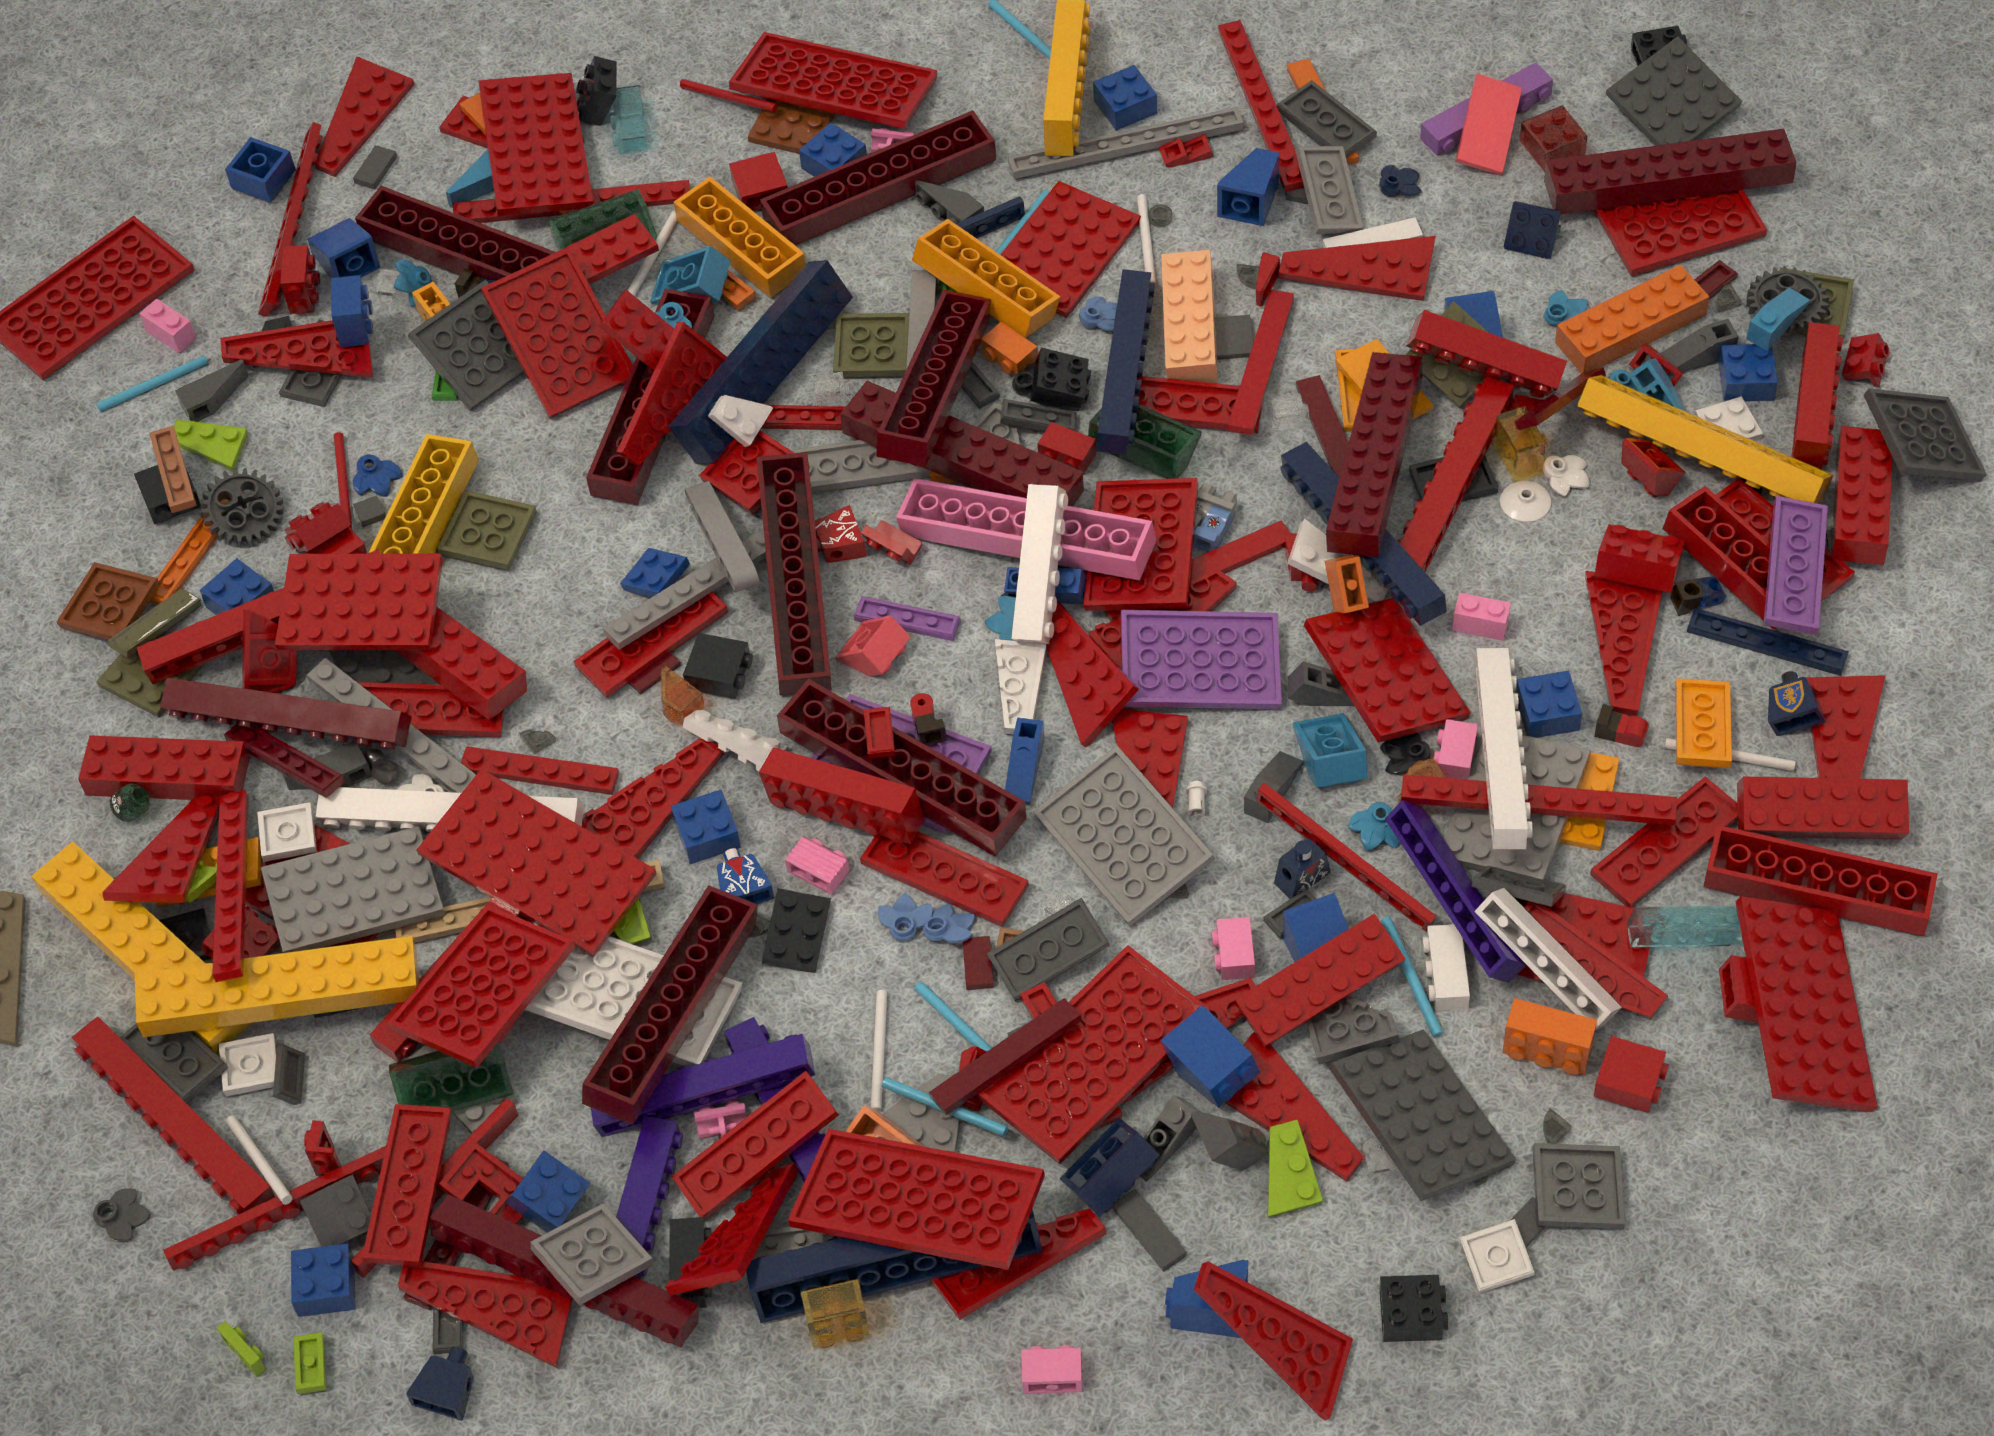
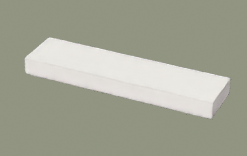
[1323,217,1423,248]

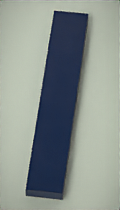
[1687,608,1849,676]

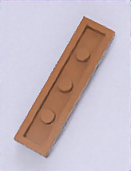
[149,426,197,513]

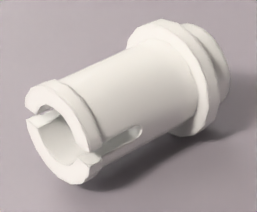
[1186,781,1207,816]

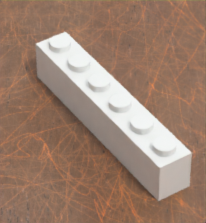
[1011,484,1068,644]
[1475,888,1622,1030]

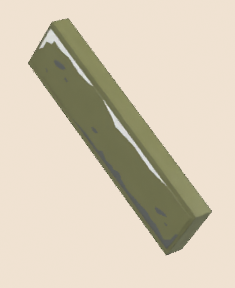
[108,588,201,658]

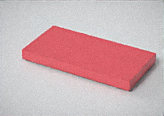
[1455,73,1522,175]

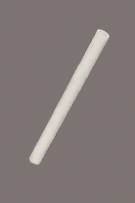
[1137,194,1156,286]
[628,211,677,296]
[1665,738,1796,772]
[871,990,887,1112]
[226,1115,293,1205]

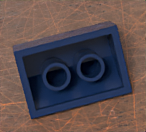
[1059,1118,1159,1217]

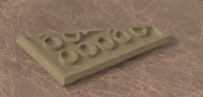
[0,891,26,1047]

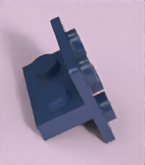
[1503,201,1561,259]

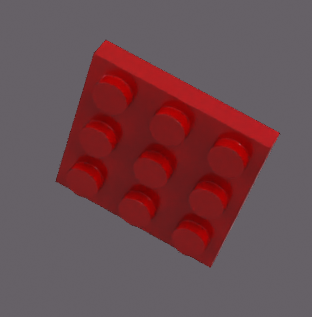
[699,430,794,515]

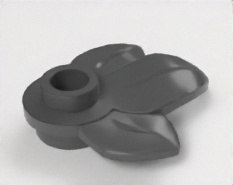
[93,1188,151,1241]

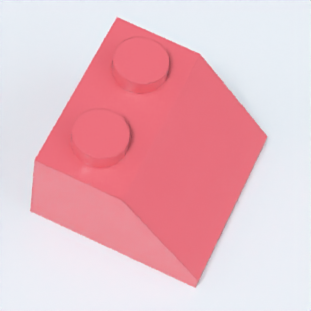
[835,615,910,677]

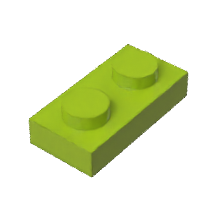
[216,1320,266,1377]
[293,1332,327,1394]

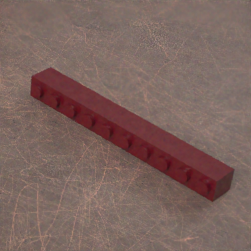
[160,678,412,750]
[430,1194,699,1348]

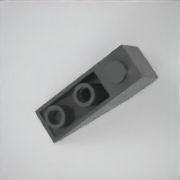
[915,180,984,224]
[1660,319,1739,375]
[175,359,248,422]
[283,740,372,790]
[1140,1095,1201,1182]

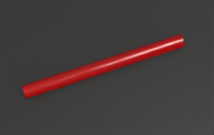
[680,79,778,113]
[334,432,352,529]

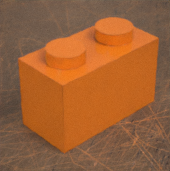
[981,321,1038,376]
[1324,555,1369,613]

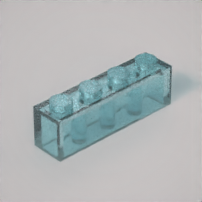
[1626,906,1742,947]

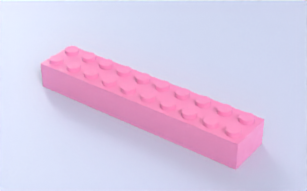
[896,478,1156,580]

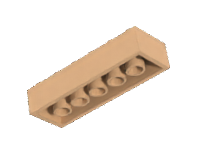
[1161,250,1218,383]

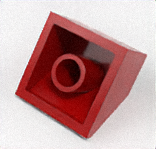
[1621,438,1685,496]

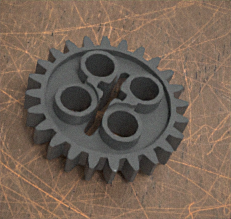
[1746,266,1829,336]
[201,468,284,547]

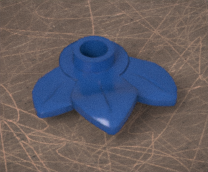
[353,454,403,497]

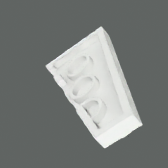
[1287,519,1387,604]
[995,639,1047,734]
[683,710,788,771]

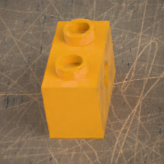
[412,282,450,321]

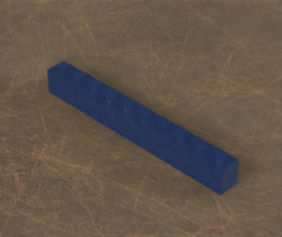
[1096,269,1155,455]
[1280,442,1447,626]

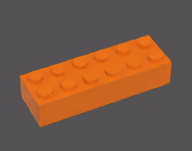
[1555,264,1709,373]

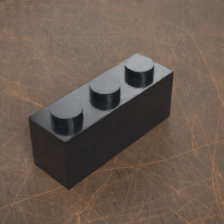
[669,1217,712,1308]

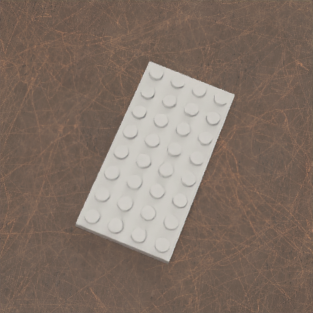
[525,923,742,1066]

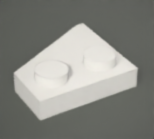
[708,395,773,447]

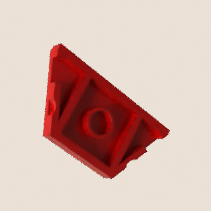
[242,609,297,693]

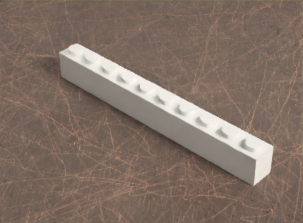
[1475,648,1532,849]
[315,787,584,832]

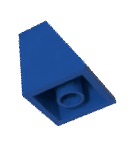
[1217,148,1279,226]
[308,218,380,279]
[1444,291,1503,338]
[1283,893,1349,962]
[1160,1005,1260,1108]
[1165,1260,1249,1338]

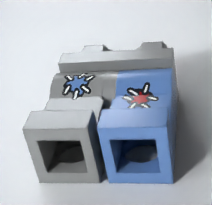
[1194,483,1237,552]

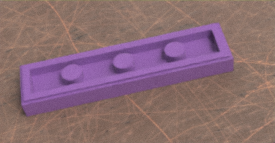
[854,596,960,641]

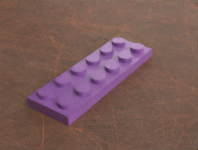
[1764,496,1828,635]

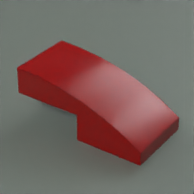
[1159,134,1214,167]

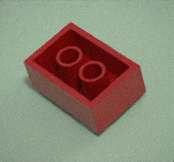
[1594,524,1685,593]

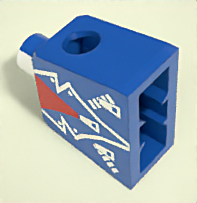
[717,848,774,904]

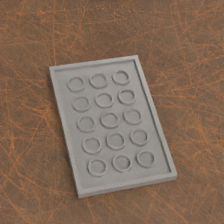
[1444,735,1591,879]
[1033,745,1215,927]
[261,826,445,953]

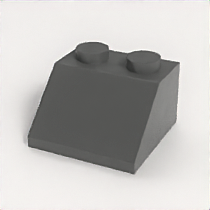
[1190,1110,1269,1171]
[300,1175,371,1247]

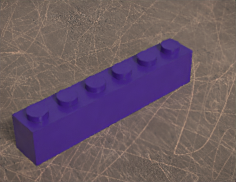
[616,1116,683,1279]

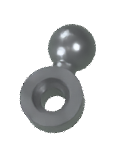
[364,749,399,784]

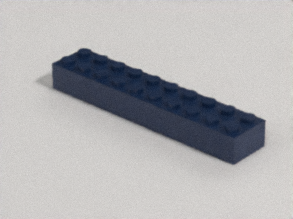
[668,260,853,463]
[746,1209,1043,1323]

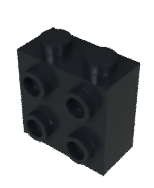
[1631,25,1687,66]
[576,56,617,126]
[1030,347,1091,412]
[134,465,201,525]
[683,633,753,699]
[1379,1275,1448,1342]

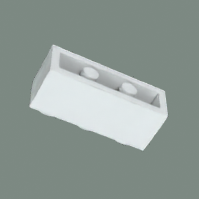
[1422,924,1470,1011]

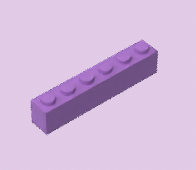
[1420,62,1553,156]

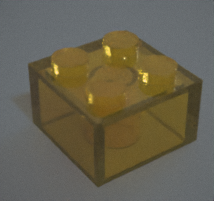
[1494,406,1548,482]
[801,1279,870,1348]

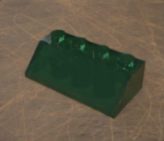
[549,189,658,251]
[1088,404,1202,479]
[389,1040,514,1112]

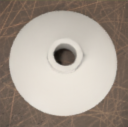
[1500,481,1551,522]

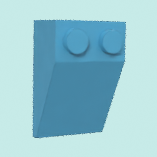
[650,246,731,305]
[1293,713,1368,788]

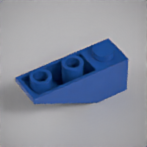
[1004,567,1086,604]
[1005,717,1045,804]

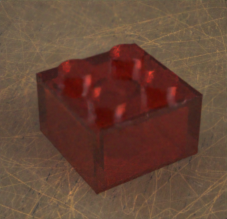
[1519,105,1588,172]

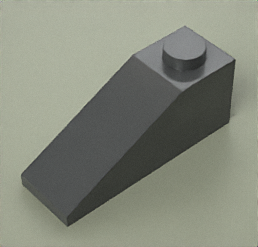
[1288,661,1354,706]
[1244,751,1304,823]

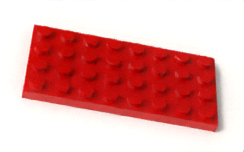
[729,32,937,129]
[478,73,593,216]
[0,215,195,380]
[417,769,657,957]
[1735,896,1878,1112]
[976,945,1211,1165]
[788,1129,1045,1270]

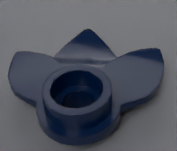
[1379,165,1422,196]

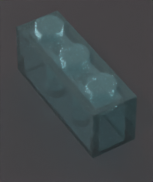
[610,85,648,155]

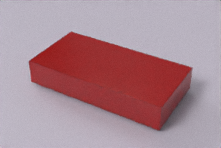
[864,707,895,759]

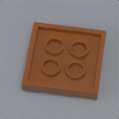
[748,98,836,154]
[56,562,160,640]

